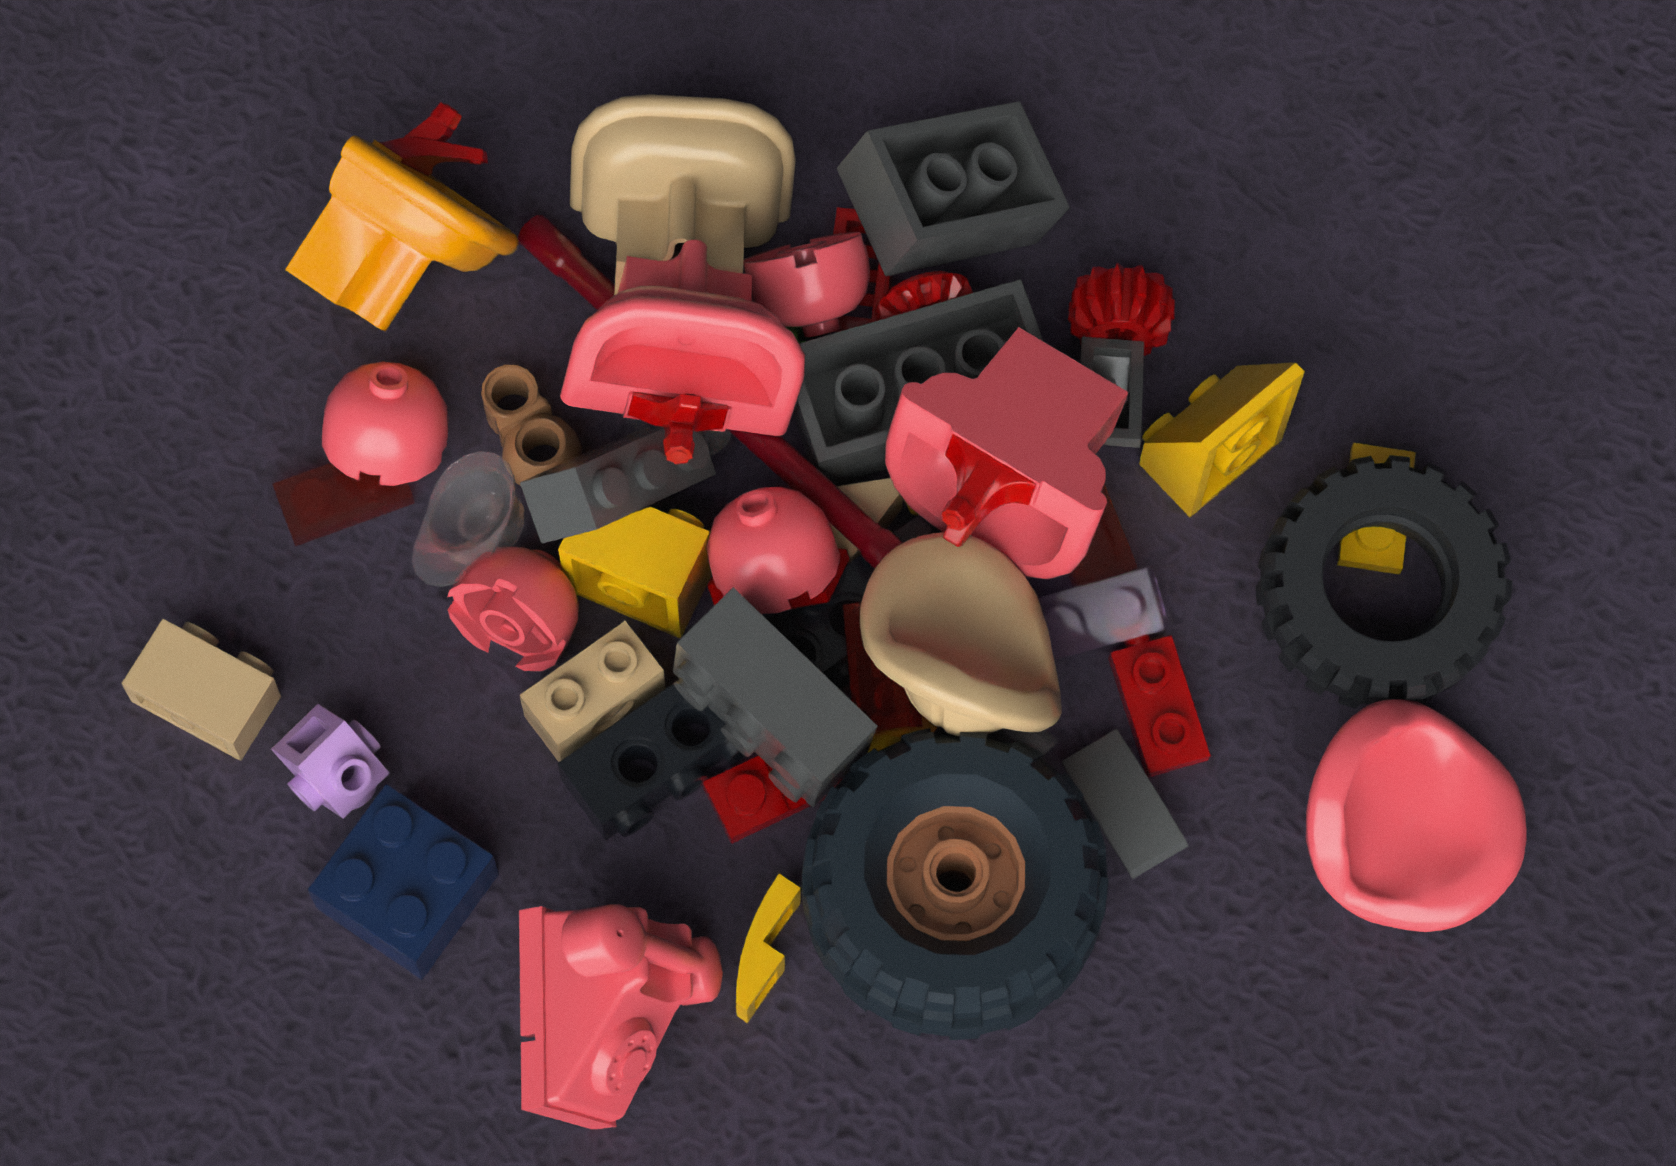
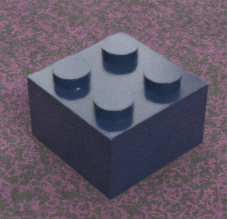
[308,784,499,980]

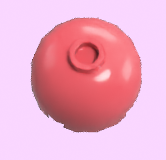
[743,231,870,337]
[322,362,449,486]
[706,487,840,614]
[447,547,579,671]

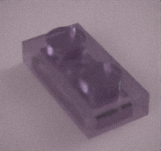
[1038,566,1170,660]

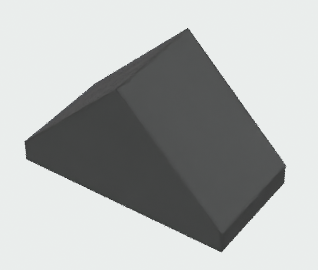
[1079,337,1144,448]

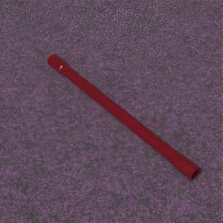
[518,215,904,569]

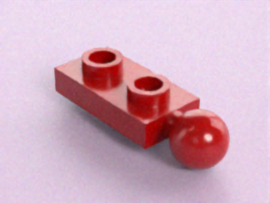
[1104,591,1211,777]

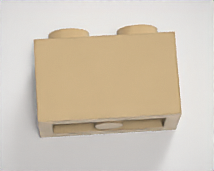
[122,619,281,761]

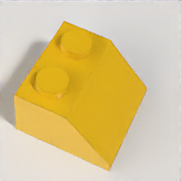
[558,506,712,639]

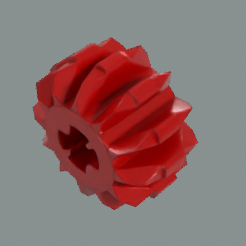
[1068,263,1175,355]

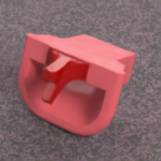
[560,240,805,464]
[885,327,1129,579]

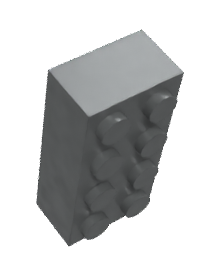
[793,279,1044,484]

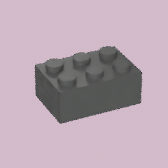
[837,101,1070,276]
[673,587,878,808]

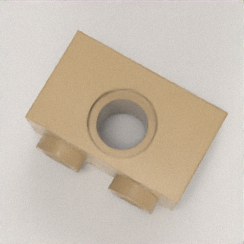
[520,621,666,762]

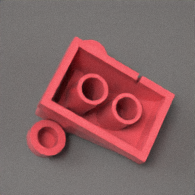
[519,904,723,1129]

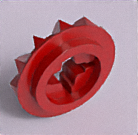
[874,271,973,321]

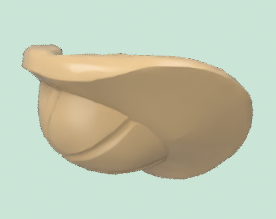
[860,532,1062,736]

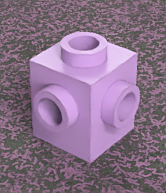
[271,704,389,819]

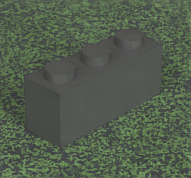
[520,425,716,544]

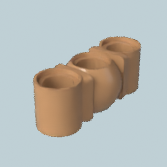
[481,365,582,486]

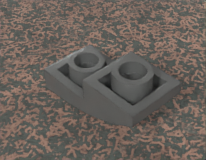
[1061,729,1188,879]

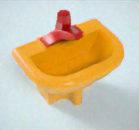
[285,101,519,332]

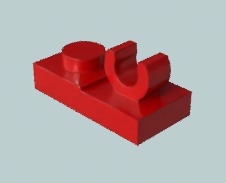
[703,756,844,844]

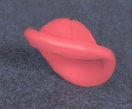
[1306,699,1527,932]

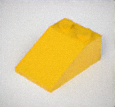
[1139,362,1305,517]

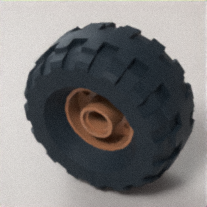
[802,728,1109,1040]

